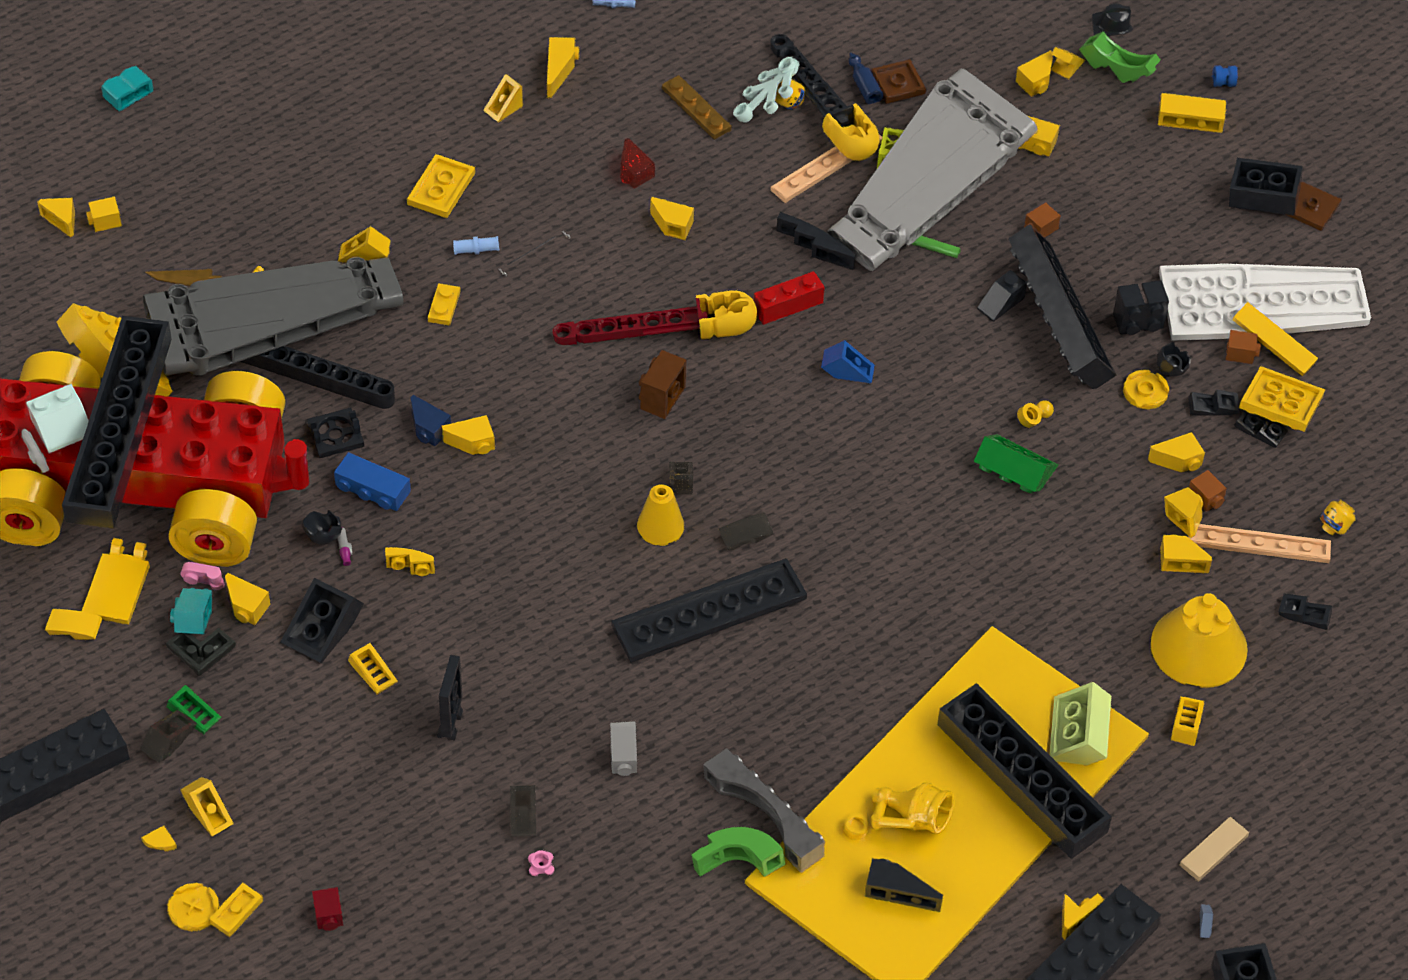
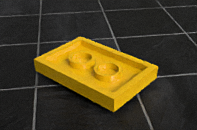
[407,154,475,218]

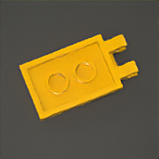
[81,538,150,625]

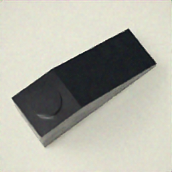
[865,858,943,912]

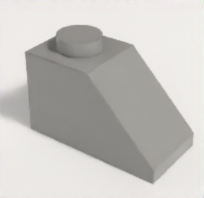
[610,722,637,776]

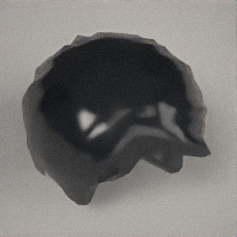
[1156,342,1192,377]
[302,510,342,545]

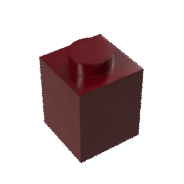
[312,887,343,931]

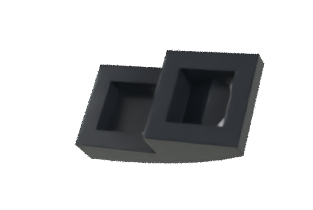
[1188,389,1240,415]
[1279,593,1332,630]

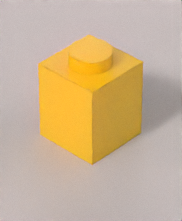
[86,197,122,232]

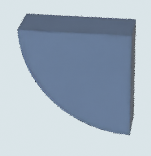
[1200,904,1213,938]

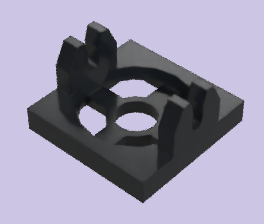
[307,408,365,458]

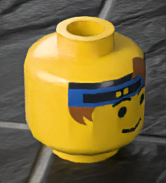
[775,79,805,109]
[1320,500,1355,536]

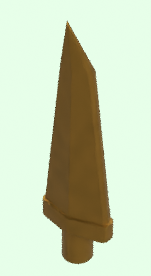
[146,269,222,286]

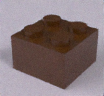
[639,350,687,419]

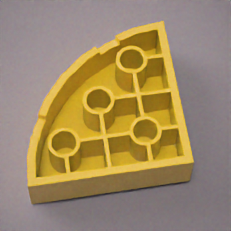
[57,303,173,396]

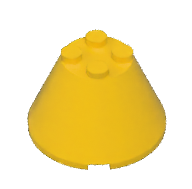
[1151,593,1248,688]

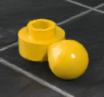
[1017,400,1054,428]

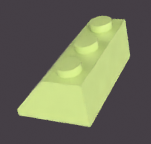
[1050,682,1111,765]

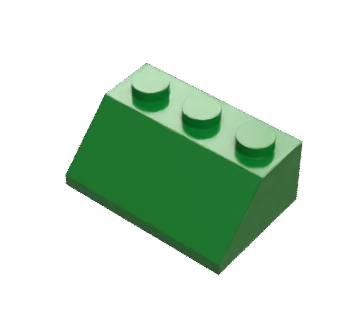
[973,434,1059,493]

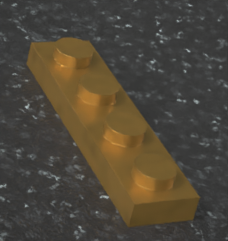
[662,75,731,140]

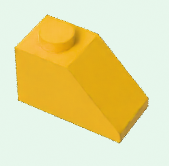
[1015,50,1053,97]
[338,226,391,263]
[442,415,495,455]
[1148,432,1205,473]
[1164,487,1203,538]
[1160,535,1212,573]
[225,573,270,625]
[180,777,234,837]

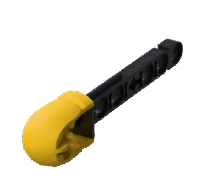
[770,34,879,161]

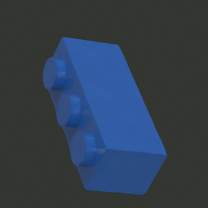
[334,452,411,511]

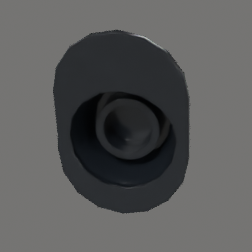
[1092,3,1133,36]

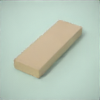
[1180,817,1249,882]

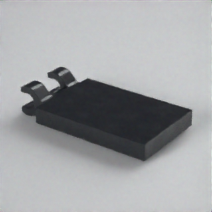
[437,655,463,741]

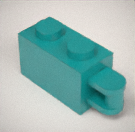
[170,588,212,634]

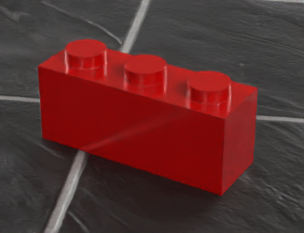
[754,271,825,325]

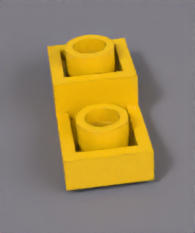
[385,547,435,576]
[45,609,102,640]

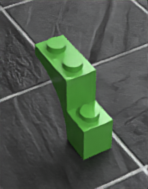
[1079,32,1160,83]

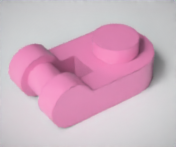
[180,562,224,590]

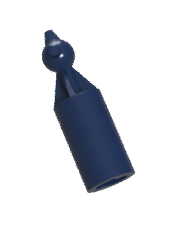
[848,52,883,104]

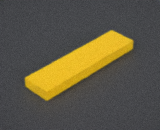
[1232,302,1318,376]

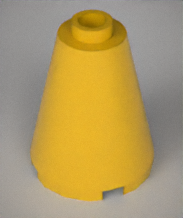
[637,485,684,546]

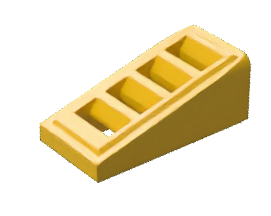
[348,643,398,695]
[1171,696,1205,746]

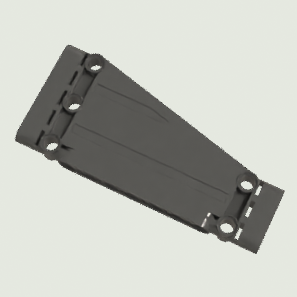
[143,257,403,376]

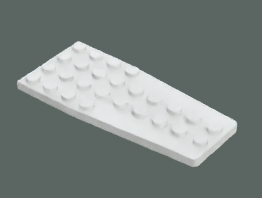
[1159,264,1371,341]

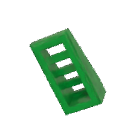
[167,685,221,735]

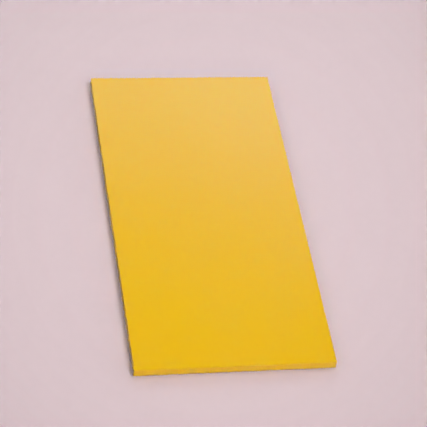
[745,626,1149,980]

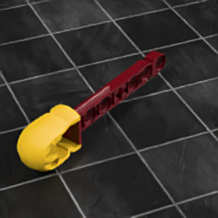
[553,291,757,345]

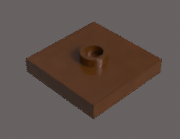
[871,59,926,104]
[1285,182,1342,231]

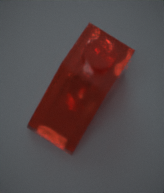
[620,138,655,189]

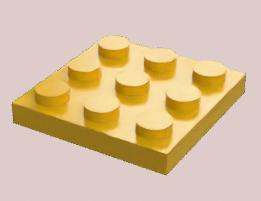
[1239,366,1325,432]

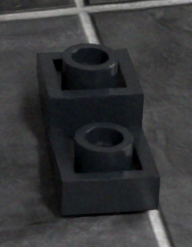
[1234,410,1288,448]

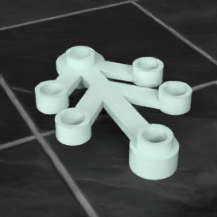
[733,57,799,123]

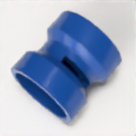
[1212,66,1238,87]

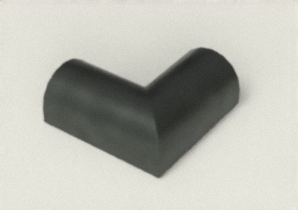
[166,628,236,676]

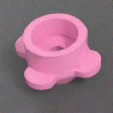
[528,851,554,876]

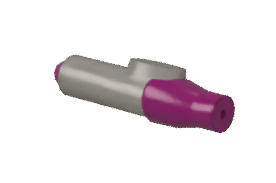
[337,526,352,566]

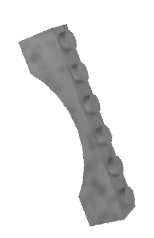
[704,748,825,873]

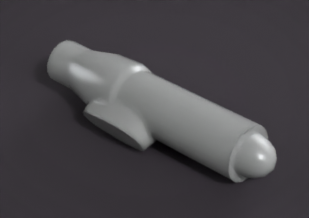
[21,429,50,473]

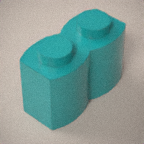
[101,66,153,111]

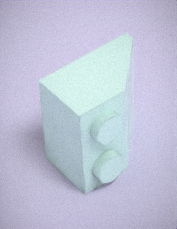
[26,384,89,453]

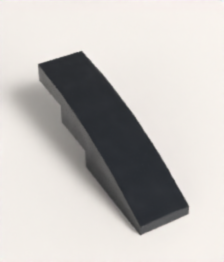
[776,212,856,270]

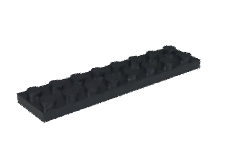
[611,558,807,663]

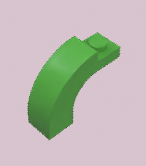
[692,827,786,877]

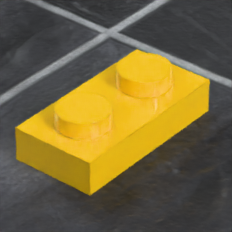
[428,283,461,326]
[209,883,263,937]

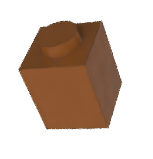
[1024,202,1061,237]
[1226,330,1261,364]
[1189,470,1227,512]

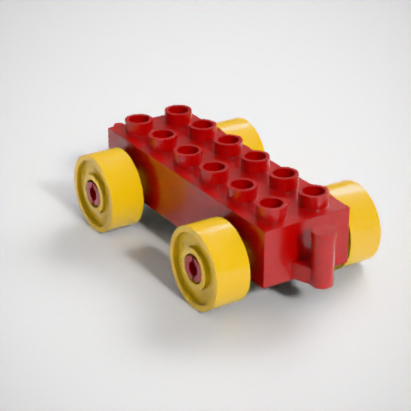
[0,351,310,567]

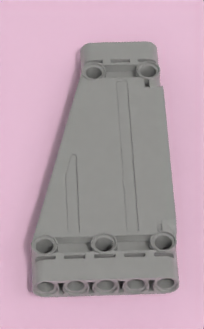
[827,69,1038,271]

